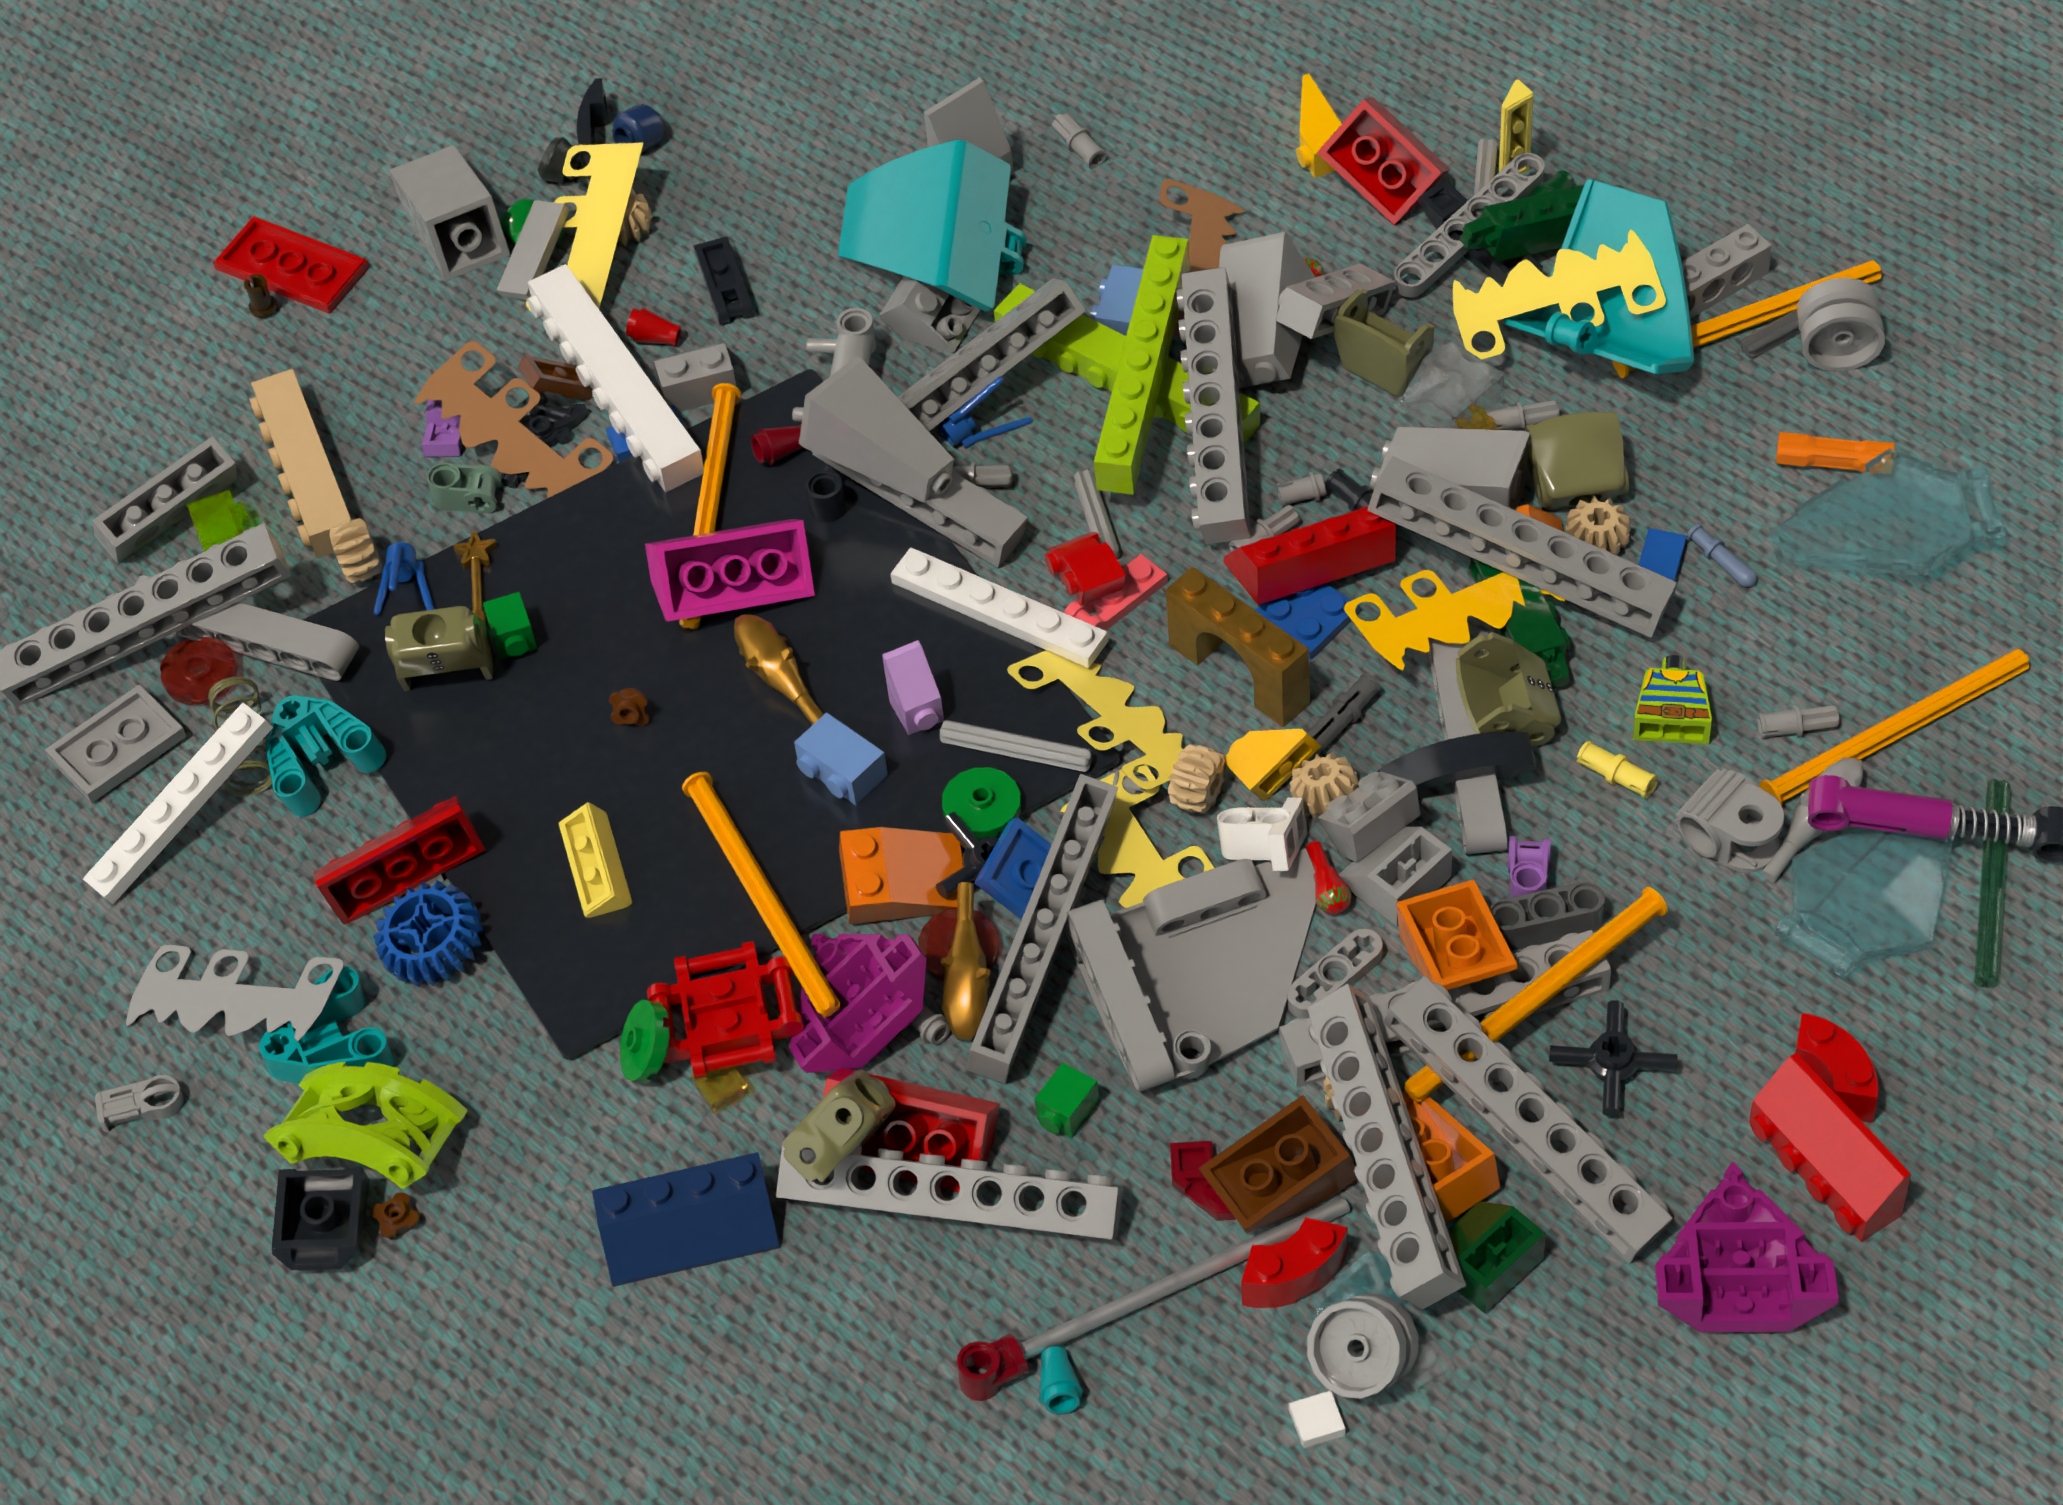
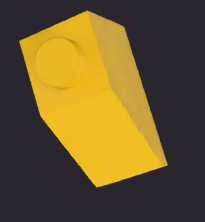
[1224,729,1321,801]

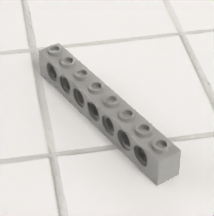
[1177,267,1251,545]
[1367,456,1677,638]
[0,523,291,707]
[966,774,1118,1084]
[1279,930,1611,1088]
[1384,976,1673,1264]
[1307,983,1466,1310]
[776,1146,1124,1239]

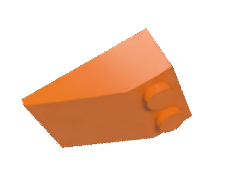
[839,827,963,924]
[1396,879,1517,990]
[1402,1091,1500,1224]

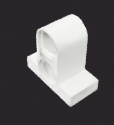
[1217,798,1307,871]

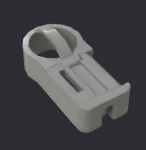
[95,1075,184,1132]

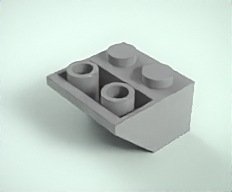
[879,276,980,353]
[1318,771,1420,862]
[1338,826,1452,926]

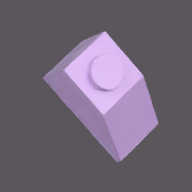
[882,640,944,735]

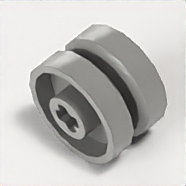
[1797,277,1885,371]
[1307,1293,1418,1399]

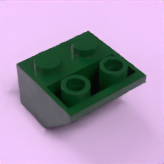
[1448,1201,1546,1314]

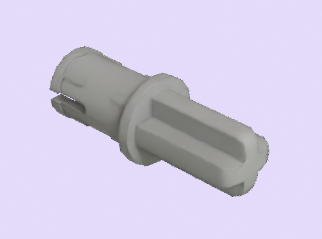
[1052,113,1107,169]
[1484,401,1560,430]
[952,462,1013,488]
[1229,505,1300,552]
[1757,705,1839,739]

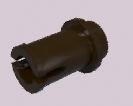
[244,274,277,318]

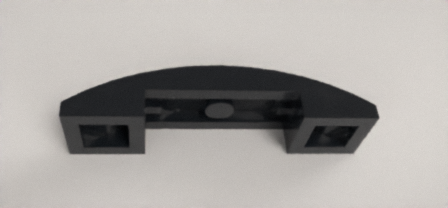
[577,78,608,182]
[1418,179,1543,285]
[1377,732,1536,800]

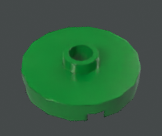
[942,767,1021,839]
[620,1000,670,1083]

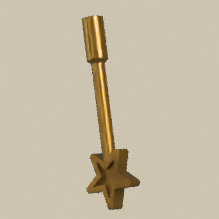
[454,531,497,624]

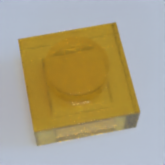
[691,1067,749,1113]

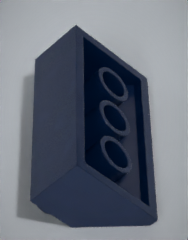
[592,1152,780,1287]

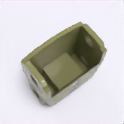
[1334,289,1434,397]
[1524,411,1629,511]
[385,606,494,691]
[1456,632,1561,746]
[781,1070,896,1183]

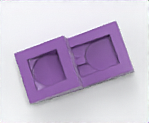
[422,400,462,457]

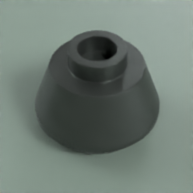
[537,137,582,183]

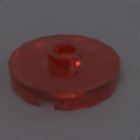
[160,637,238,705]
[918,908,1000,981]

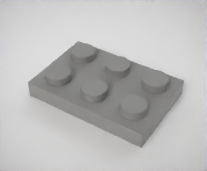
[45,684,187,803]

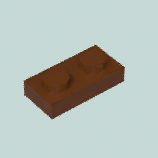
[518,355,593,400]

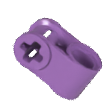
[1508,836,1551,898]

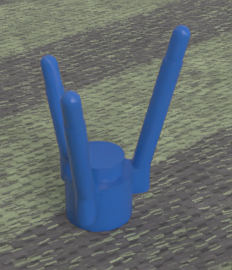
[937,377,1033,449]
[374,542,434,615]

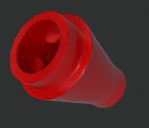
[626,307,682,346]

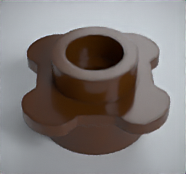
[609,688,649,726]
[370,1192,420,1238]

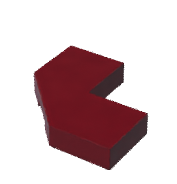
[1170,1141,1236,1221]

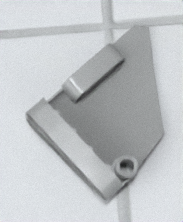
[1065,848,1329,1092]

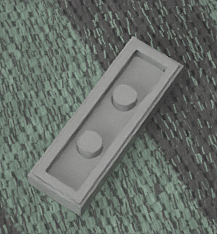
[496,200,569,300]

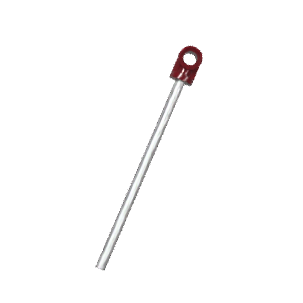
[956,1197,1350,1401]

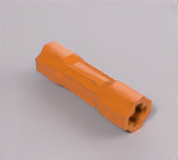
[1775,432,1895,475]

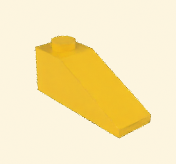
[1296,73,1342,178]

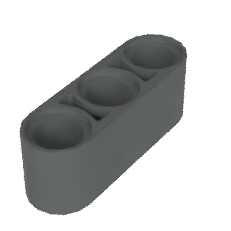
[1489,882,1605,951]

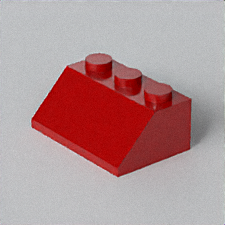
[1317,97,1450,225]

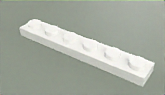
[891,547,1108,668]
[83,703,273,904]

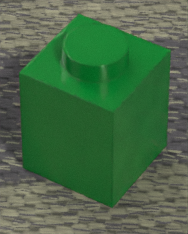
[483,592,537,660]
[1034,1062,1100,1138]

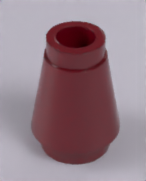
[751,425,803,465]

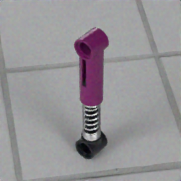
[1808,775,2063,862]

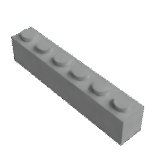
[812,452,1028,568]

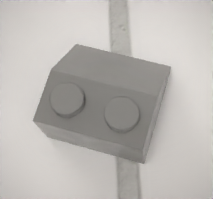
[652,342,737,412]

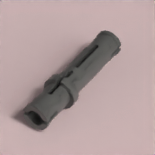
[1300,673,1381,768]

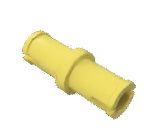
[1577,741,1658,798]

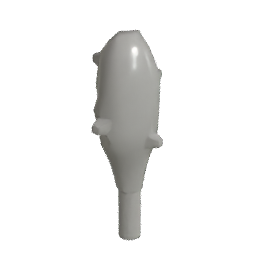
[1761,758,1863,882]

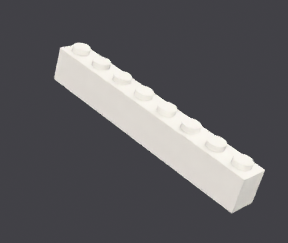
[527,264,704,492]

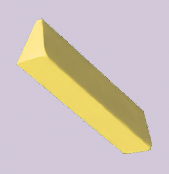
[1499,79,1534,174]
[559,802,632,918]

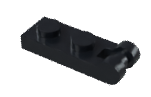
[693,236,754,325]

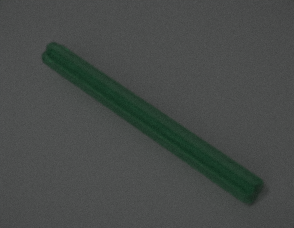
[1974,779,2010,989]

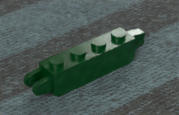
[1460,181,1625,261]
[1469,557,1570,689]

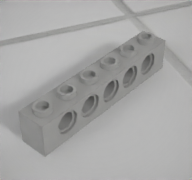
[898,278,1086,431]

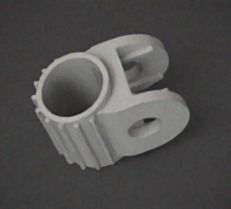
[1674,769,1784,873]

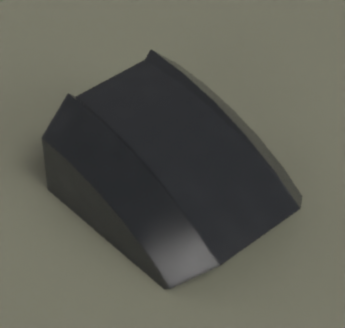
[271,1167,369,1270]

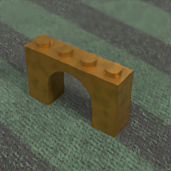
[1166,566,1310,728]

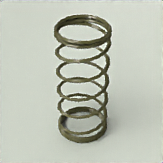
[208,677,272,796]

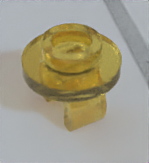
[1456,404,1497,430]

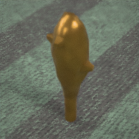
[734,615,824,725]
[941,882,990,1040]

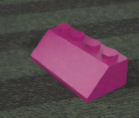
[645,519,815,621]

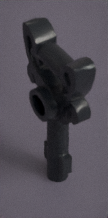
[502,392,587,489]

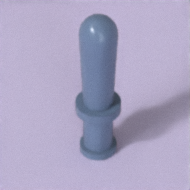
[1687,524,1757,587]

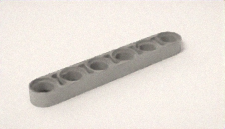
[1394,153,1545,298]

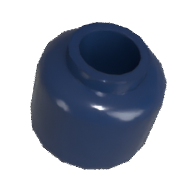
[612,104,664,153]

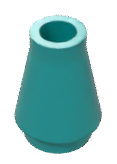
[1039,1346,1083,1414]

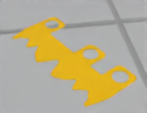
[1344,570,1565,670]

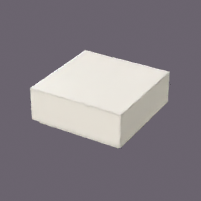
[1289,1391,1345,1449]

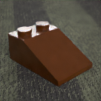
[1198,1095,1357,1234]

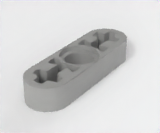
[1287,929,1382,1018]

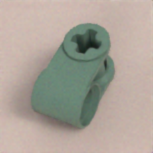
[427,463,502,514]

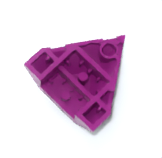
[789,934,926,1073]
[1655,1161,1839,1332]

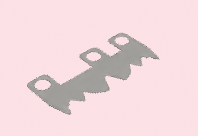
[126,945,344,1042]

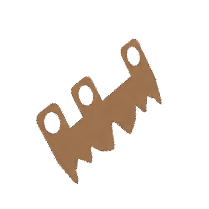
[1160,179,1245,344]
[414,341,613,498]

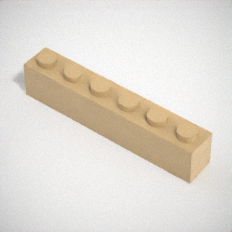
[249,369,351,559]

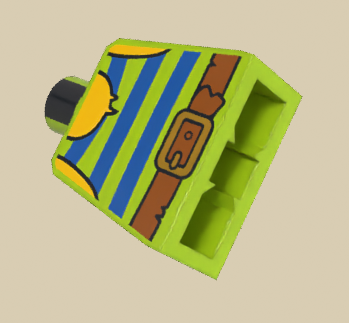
[1633,655,1712,744]

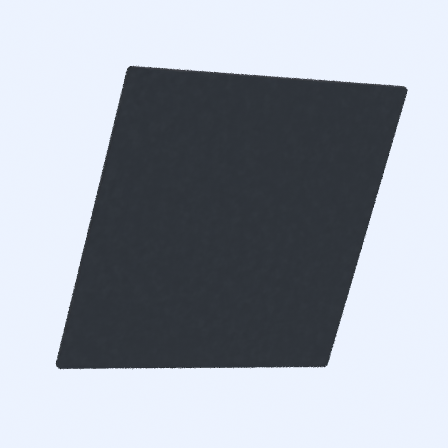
[303,369,1120,1060]

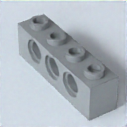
[1681,224,1772,319]
[1275,264,1396,339]
[92,436,237,563]

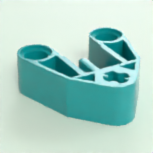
[265,695,387,817]
[259,966,394,1084]

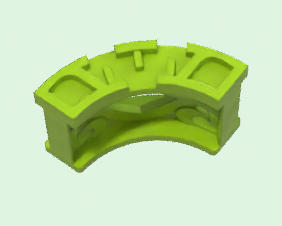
[264,1062,468,1189]

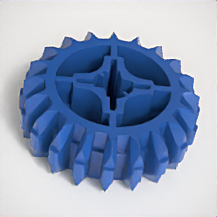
[373,881,484,987]

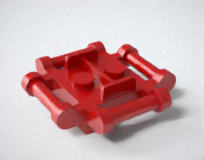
[647,941,804,1080]

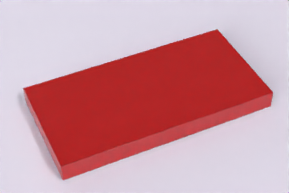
[213,216,370,314]

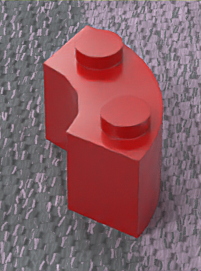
[1044,531,1126,605]
[1795,1012,1878,1123]
[1241,1217,1348,1308]

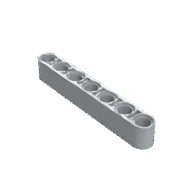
[134,575,359,681]
[1428,637,1507,855]

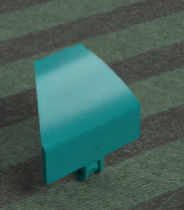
[838,140,1027,312]
[1503,179,1694,374]

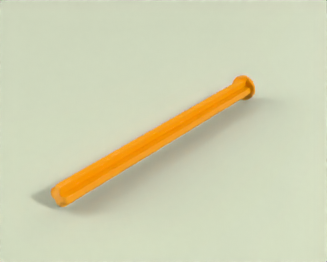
[1612,260,1882,378]
[679,383,741,629]
[1759,649,2030,806]
[682,772,840,1017]
[1404,887,1668,1102]

